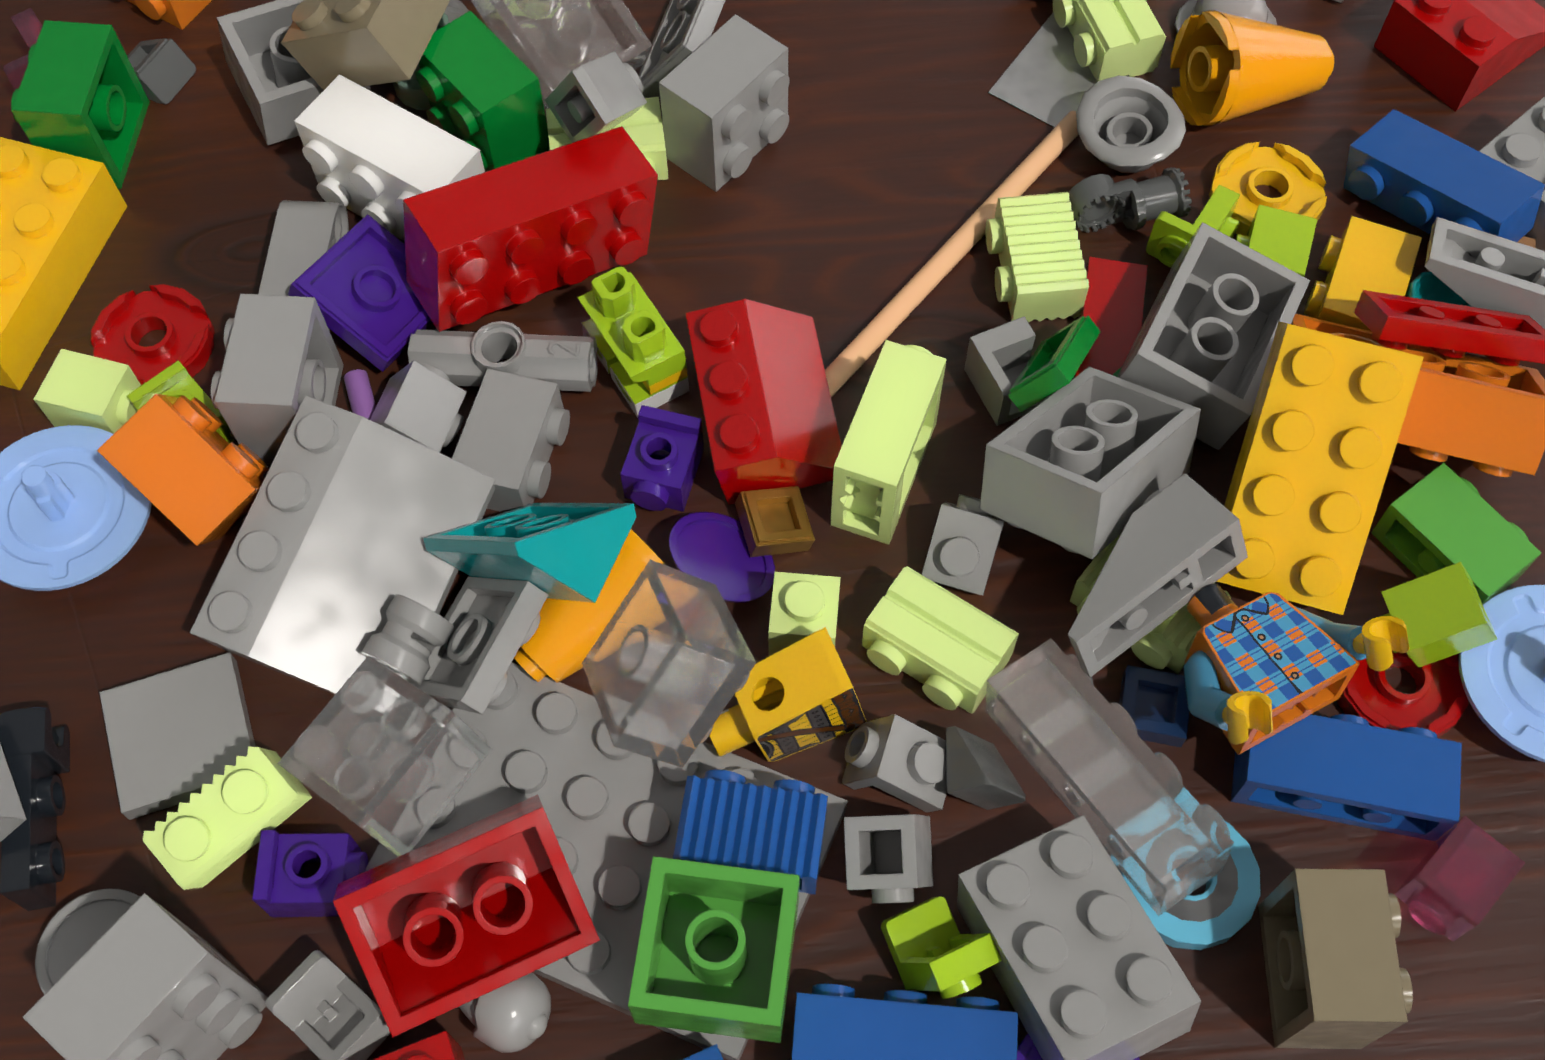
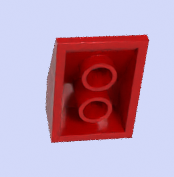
[1374,0,1545,112]

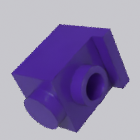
[620,405,704,512]
[252,830,369,917]

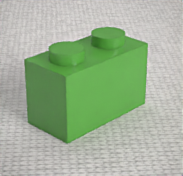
[1371,463,1542,605]

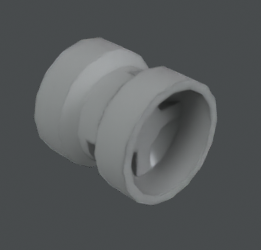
[361,594,454,685]

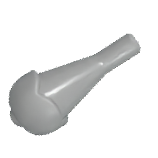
[459,973,551,1053]

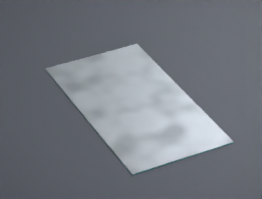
[988,12,1097,127]

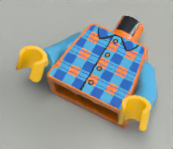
[1184,584,1410,755]

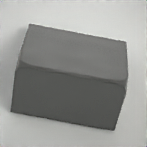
[127,38,196,104]
[946,726,1026,810]

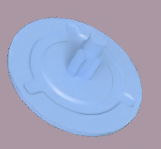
[0,425,152,591]
[1458,585,1545,762]

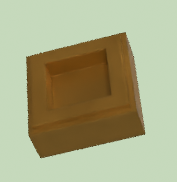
[735,486,815,557]

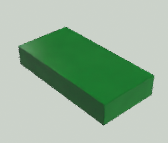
[1008,315,1101,412]

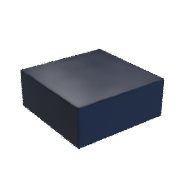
[1115,665,1189,747]

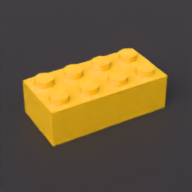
[0,137,127,391]
[1216,321,1424,615]

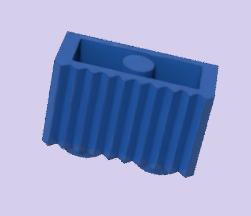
[673,770,828,894]

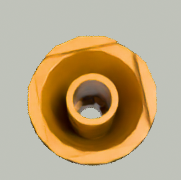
[1170,10,1334,126]
[514,529,693,683]

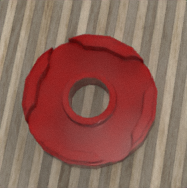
[91,284,215,385]
[1337,651,1469,737]

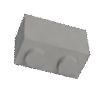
[452,368,570,513]

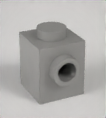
[370,360,467,453]
[844,814,933,903]

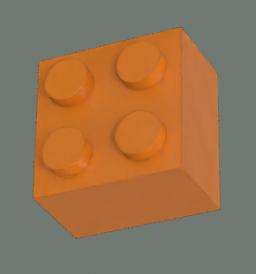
[97,394,269,546]

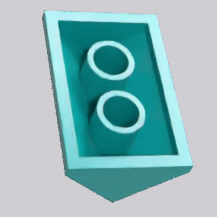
[423,503,637,603]

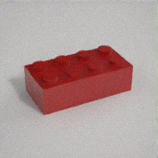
[403,126,658,332]

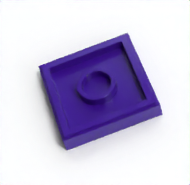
[288,214,432,372]

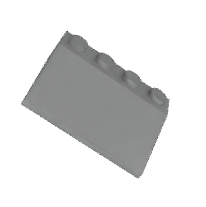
[190,395,496,718]

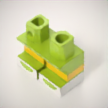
[577,267,690,418]

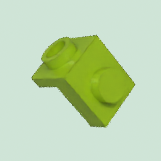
[1146,185,1240,267]
[881,897,1002,999]

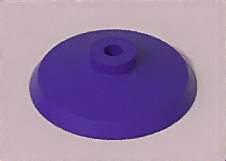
[669,512,775,602]

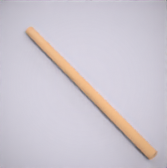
[825,111,1078,398]

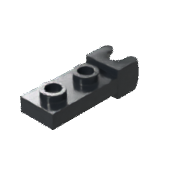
[0,707,70,911]

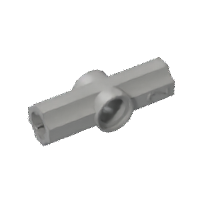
[407,321,598,392]

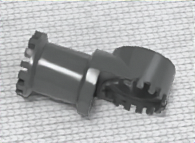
[1068,167,1192,233]

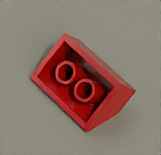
[686,299,842,505]
[333,794,600,1038]

